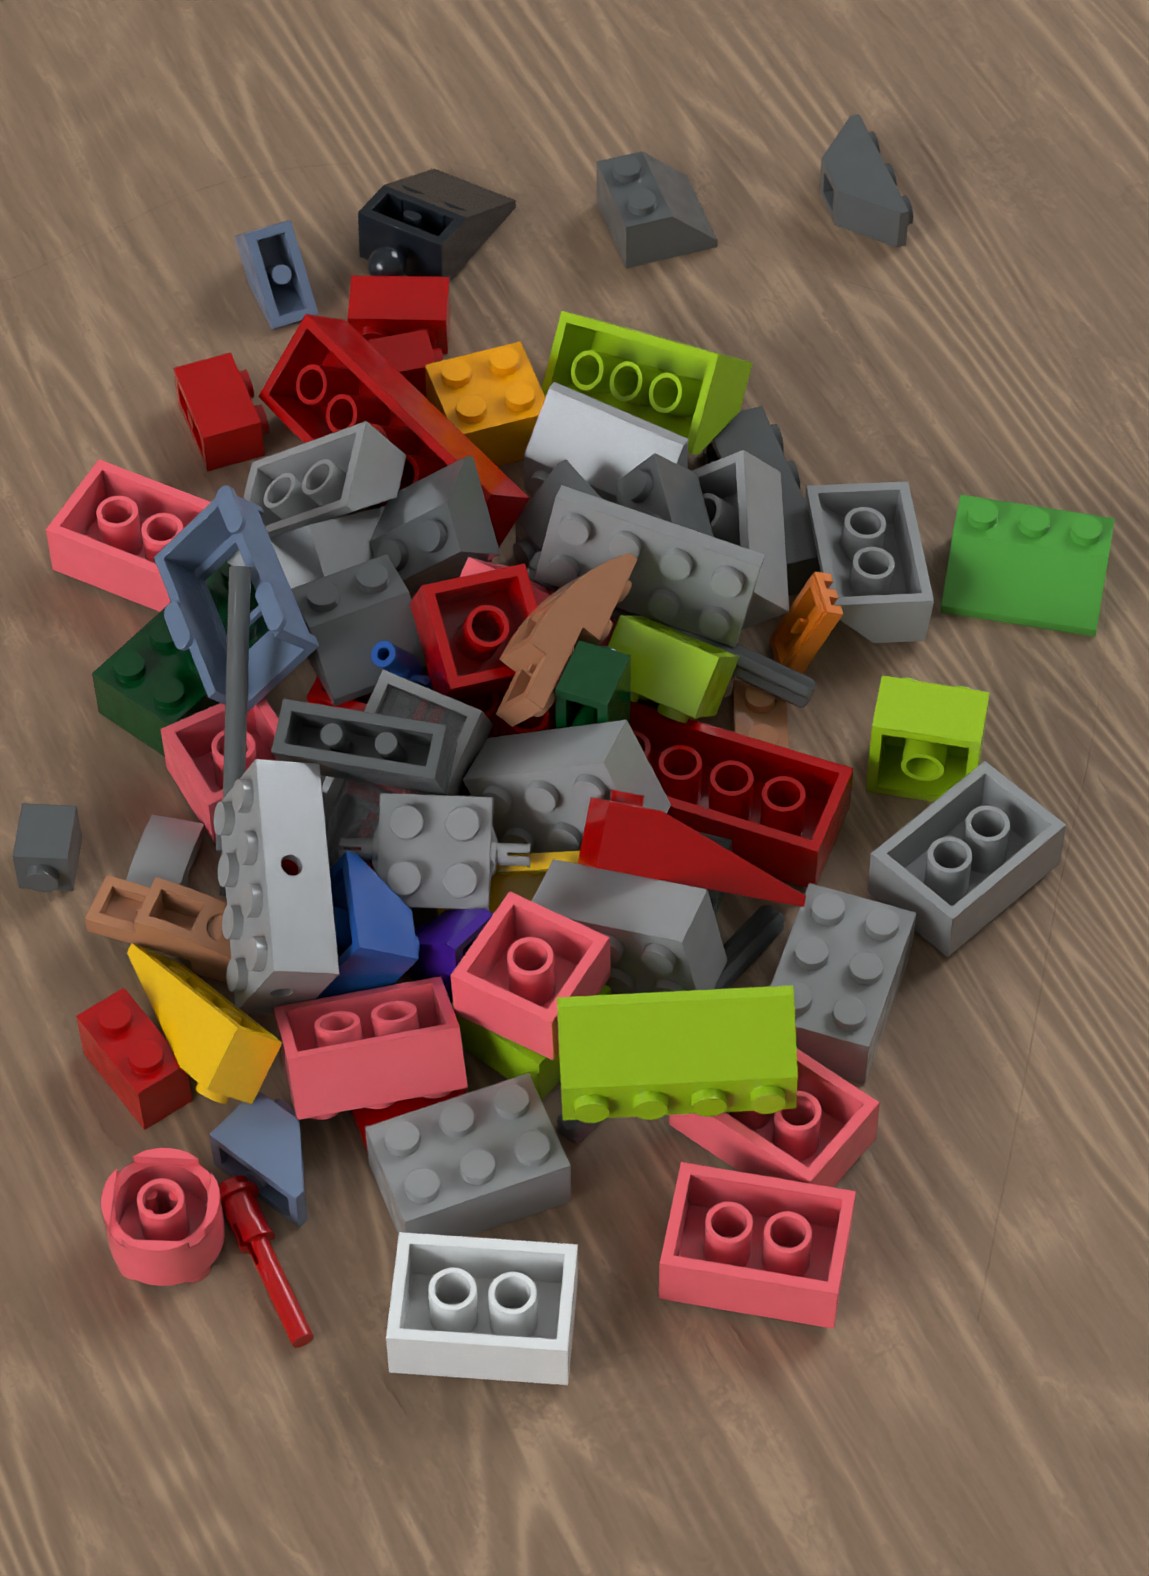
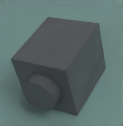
[12,803,82,892]

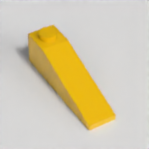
[127,943,282,1104]

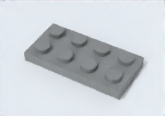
[534,485,765,648]

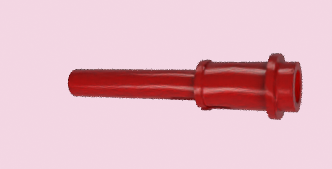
[218,1175,314,1348]

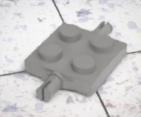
[339,793,531,910]

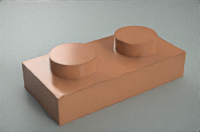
[733,680,789,749]

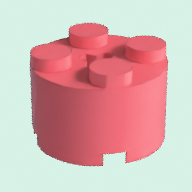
[101,1148,225,1286]

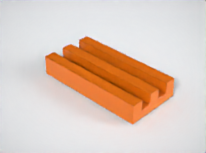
[769,571,843,674]

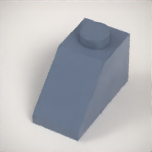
[234,220,319,329]
[209,1091,307,1228]

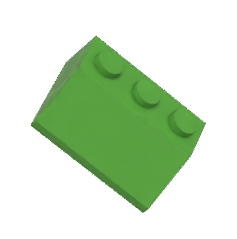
[941,494,1115,637]

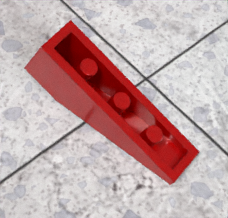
[578,790,806,907]

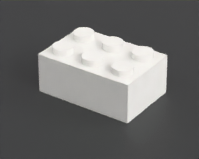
[386,1232,578,1385]

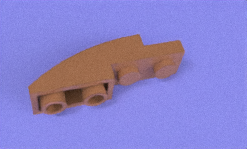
[496,553,638,727]
[85,875,231,983]

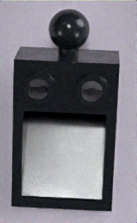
[358,169,516,281]

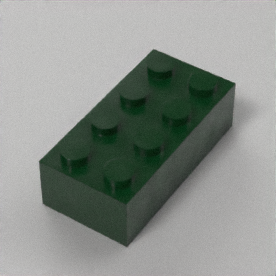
[92,561,269,757]

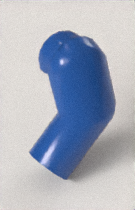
[371,641,434,691]

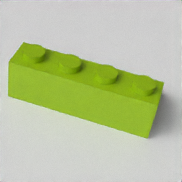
[541,310,753,455]
[557,985,798,1123]

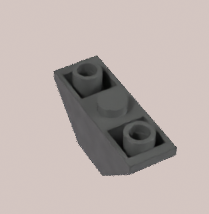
[819,114,913,247]

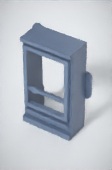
[154,485,319,712]

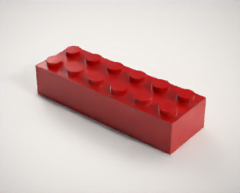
[258,314,530,579]

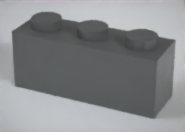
[271,699,457,795]

